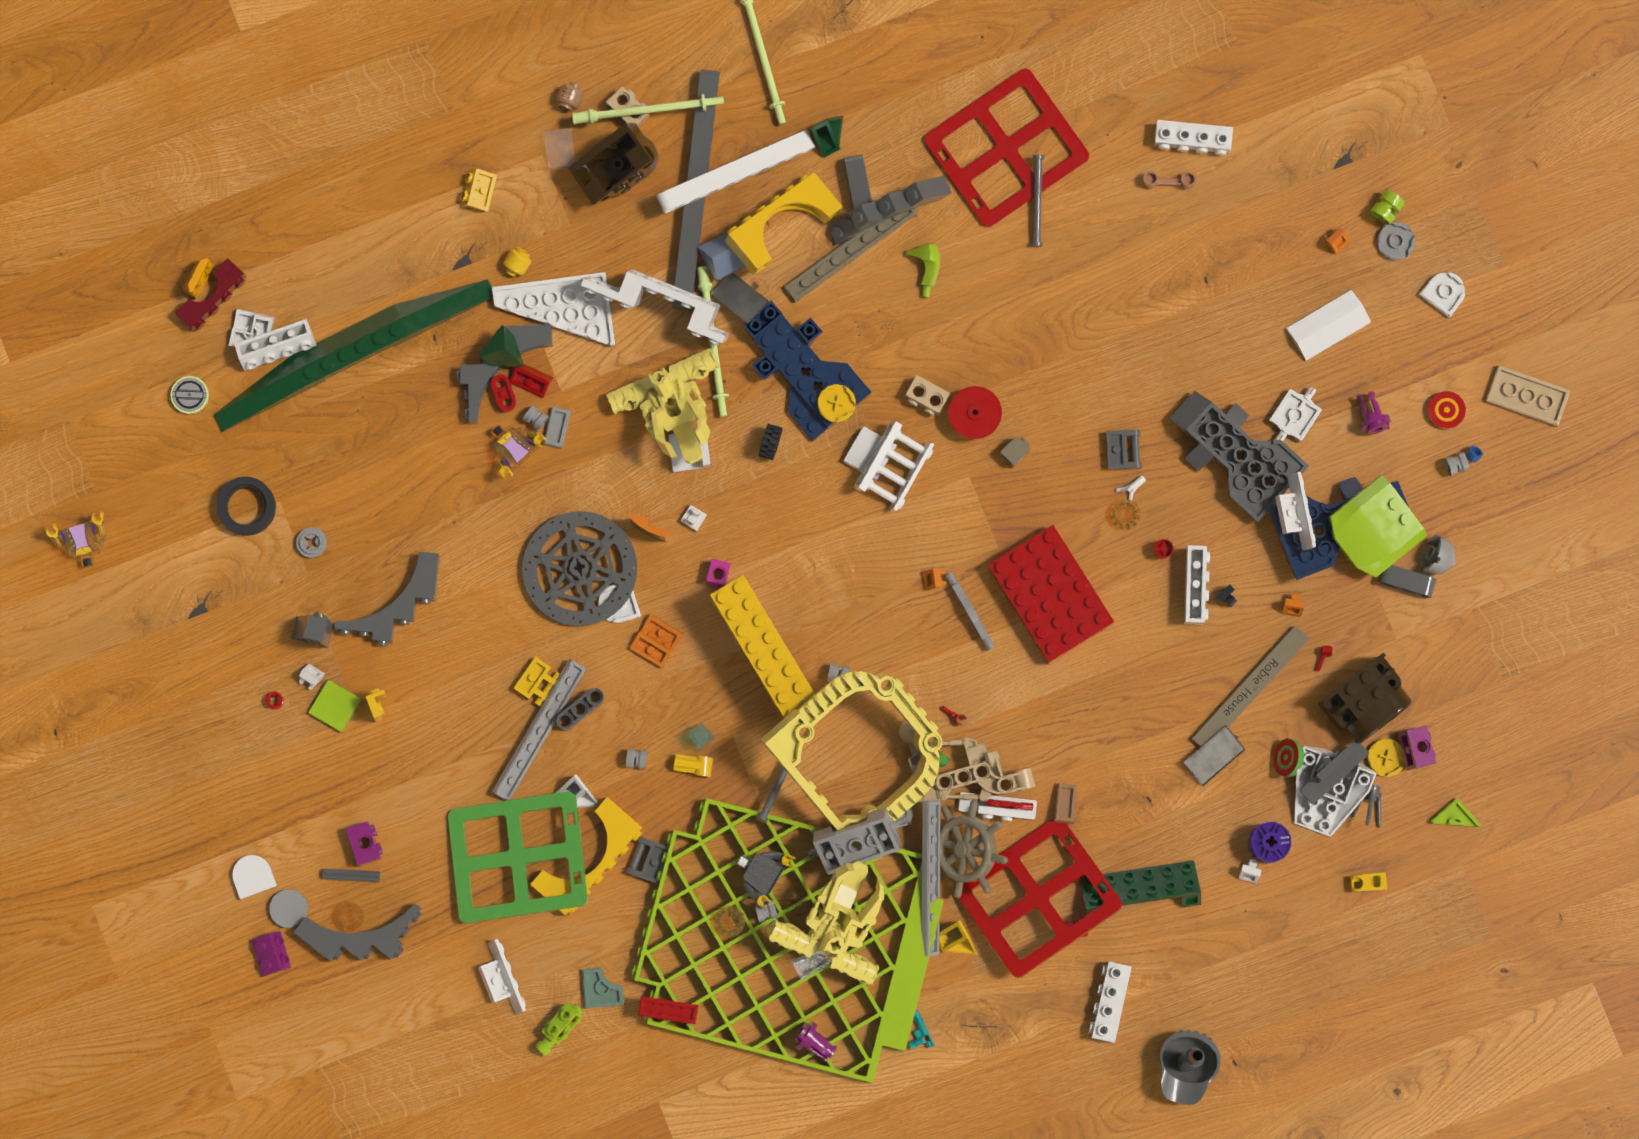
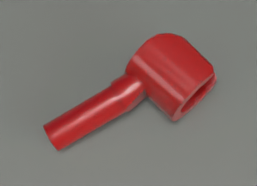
[1315,645,1333,671]
[941,706,967,725]

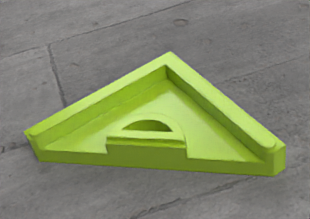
[1430,798,1481,827]

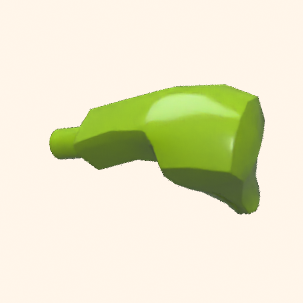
[905,243,940,297]

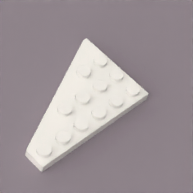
[492,272,615,346]

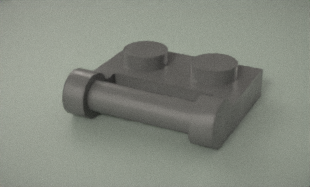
[1106,430,1142,470]
[625,837,669,884]

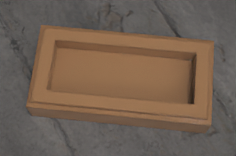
[1054,783,1078,824]

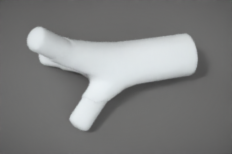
[1116,475,1146,501]

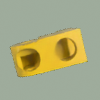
[1350,872,1387,892]

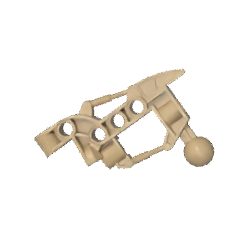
[899,721,1036,802]

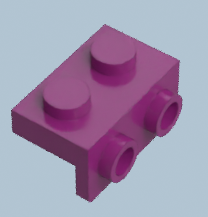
[251,931,291,977]

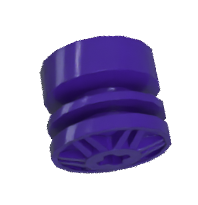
[1248,822,1292,864]

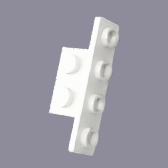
[1275,472,1316,551]
[958,792,1037,821]
[478,939,526,1015]

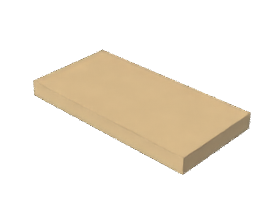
[1485,365,1571,427]

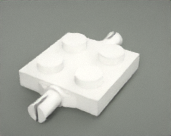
[1269,386,1322,442]

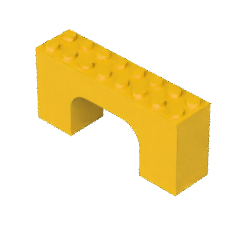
[710,575,815,720]

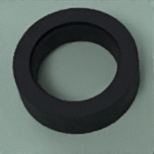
[216,477,276,536]

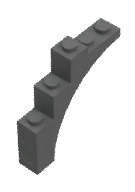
[829,176,952,245]
[457,325,553,424]
[334,552,440,646]
[294,903,422,961]

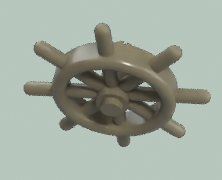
[940,800,1008,898]

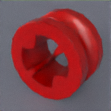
[265,691,284,710]

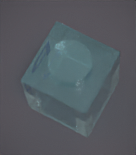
[687,723,715,751]

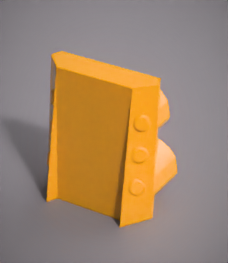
[181,258,214,299]

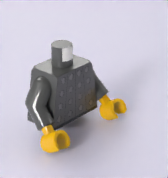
[737,851,796,910]

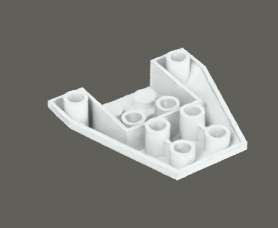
[1294,746,1377,837]

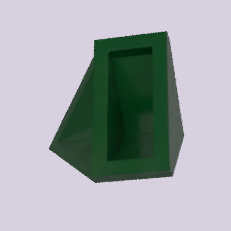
[810,116,843,158]
[479,325,525,367]

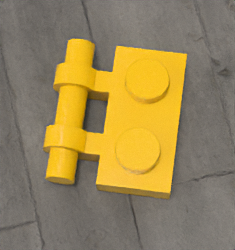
[514,657,560,707]

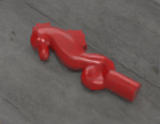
[985,799,1033,811]

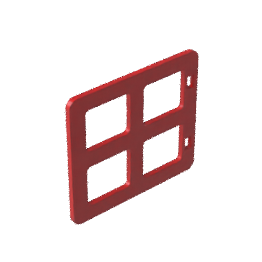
[924,68,1089,227]
[954,818,1122,978]

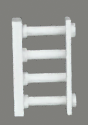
[854,421,934,511]

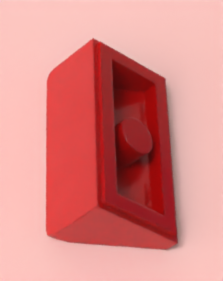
[510,364,553,398]

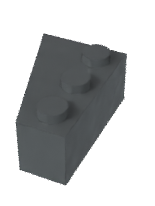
[291,613,334,648]

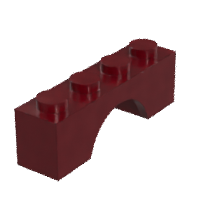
[175,258,246,331]

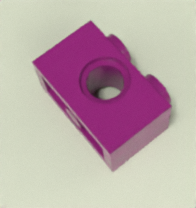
[1398,726,1436,770]
[346,821,383,866]

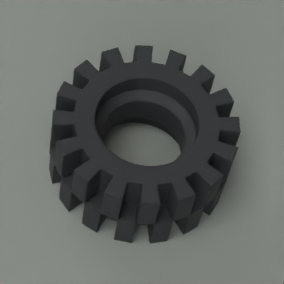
[758,423,783,461]

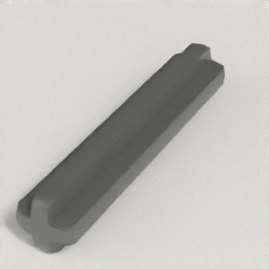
[323,869,380,882]

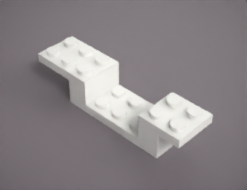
[581,269,730,345]

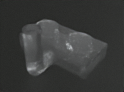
[792,951,831,980]

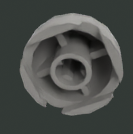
[1420,535,1456,575]

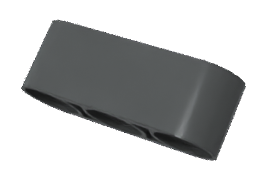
[844,154,872,210]
[1378,565,1437,598]
[556,688,605,731]

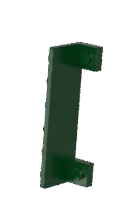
[1080,860,1201,916]

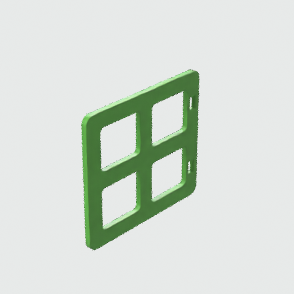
[448,791,588,924]

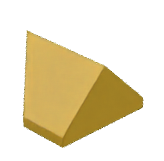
[939,921,978,955]

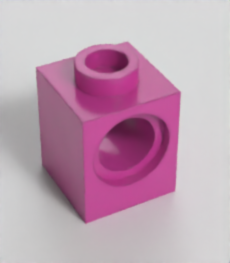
[706,559,731,589]

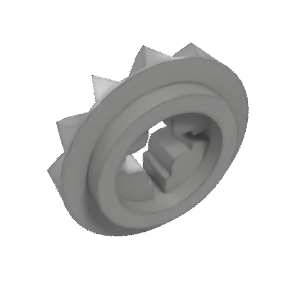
[296,527,327,558]

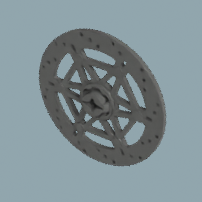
[522,511,637,626]

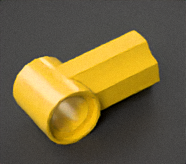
[674,754,713,777]

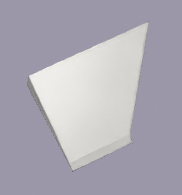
[556,775,600,808]

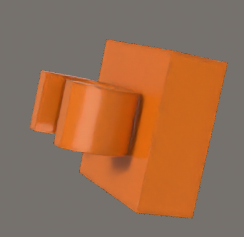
[1324,227,1350,254]
[923,568,947,591]
[1282,592,1305,617]

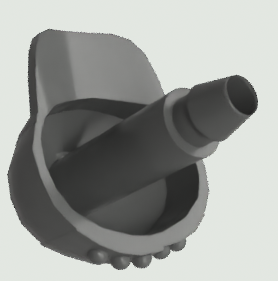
[1159,1030,1221,1105]

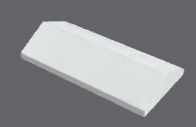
[1286,290,1371,361]

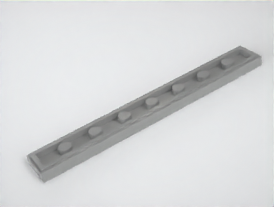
[492,659,586,801]
[921,800,941,957]

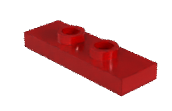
[638,996,699,1024]

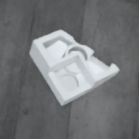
[229,309,275,346]

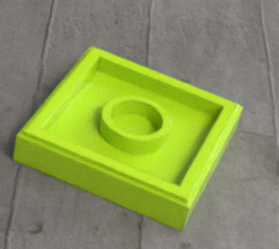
[308,680,362,732]

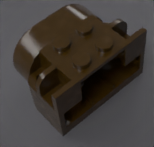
[568,123,658,205]
[1318,653,1412,744]

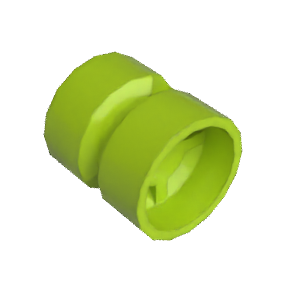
[1370,189,1405,225]

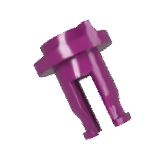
[1356,391,1391,435]
[794,1021,837,1062]

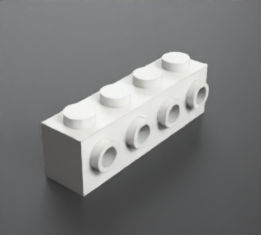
[1154,120,1233,156]
[234,319,317,371]
[1184,545,1210,625]
[1088,962,1132,1043]

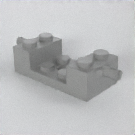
[808,807,908,875]

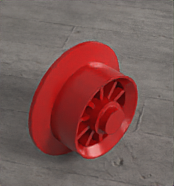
[948,386,1002,439]

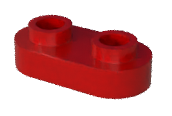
[491,374,517,412]

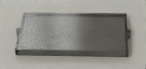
[710,273,769,324]
[1183,725,1246,786]

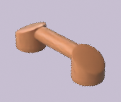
[1143,171,1196,189]

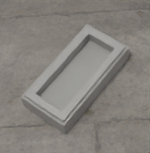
[544,407,571,449]

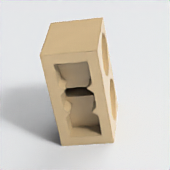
[606,86,650,127]
[905,375,950,416]

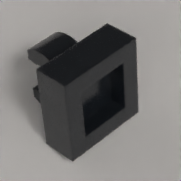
[1214,584,1237,607]

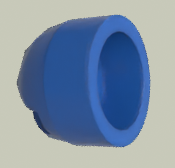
[1466,446,1483,463]

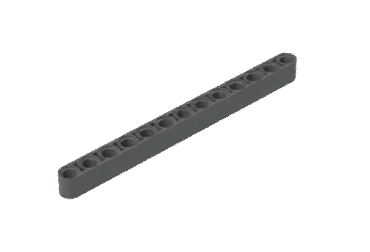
[672,69,720,311]

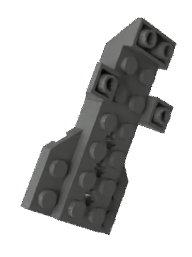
[1169,391,1309,522]

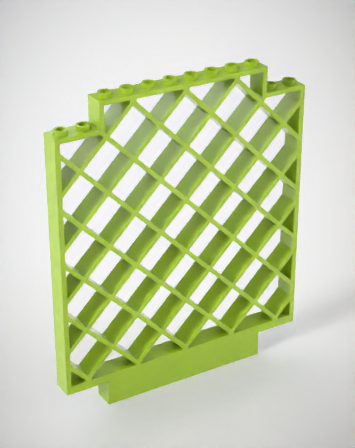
[632,798,944,1083]

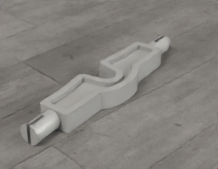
[946,572,995,651]

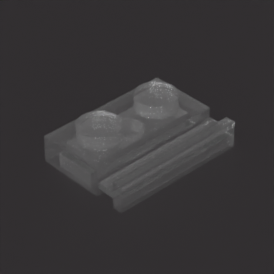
[544,128,575,170]

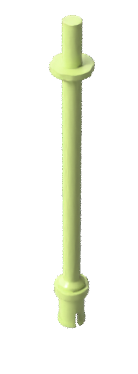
[739,0,786,125]
[572,94,724,125]
[696,266,729,417]

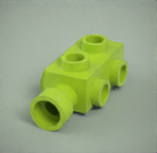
[535,1002,584,1056]

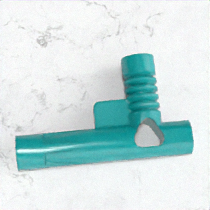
[908,1010,935,1050]

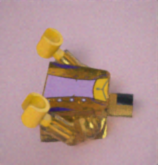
[491,425,548,480]
[46,511,107,568]

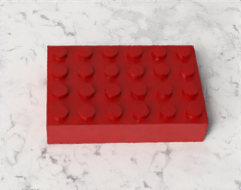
[987,525,1114,664]

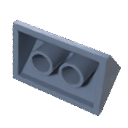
[697,227,745,281]

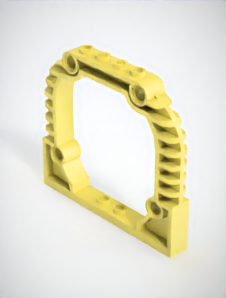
[760,671,943,848]

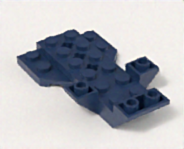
[742,300,872,441]
[1268,477,1409,581]

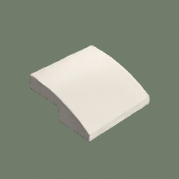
[843,427,897,481]

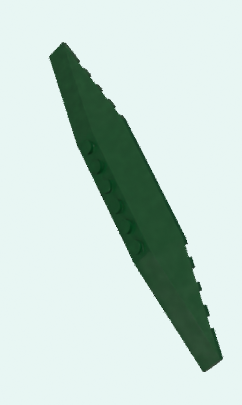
[214,279,493,432]

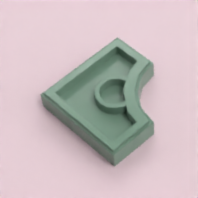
[582,968,624,1008]

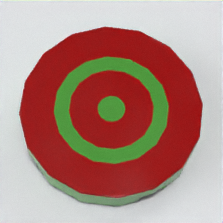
[1273,738,1304,777]

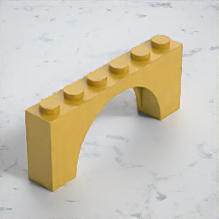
[725,172,843,276]
[530,797,643,915]

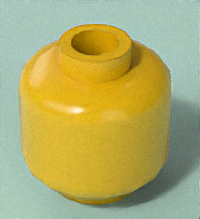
[503,247,531,277]

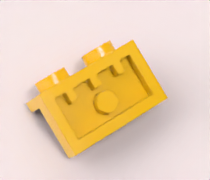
[460,168,497,212]
[366,688,387,722]

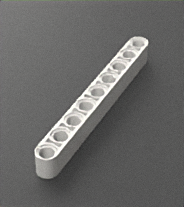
[656,130,815,214]

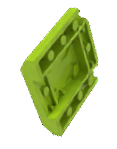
[1329,475,1427,577]

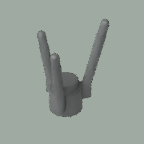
[1351,784,1382,828]

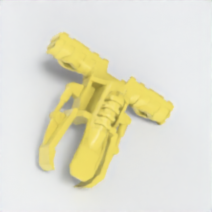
[607,348,720,464]
[767,860,884,985]

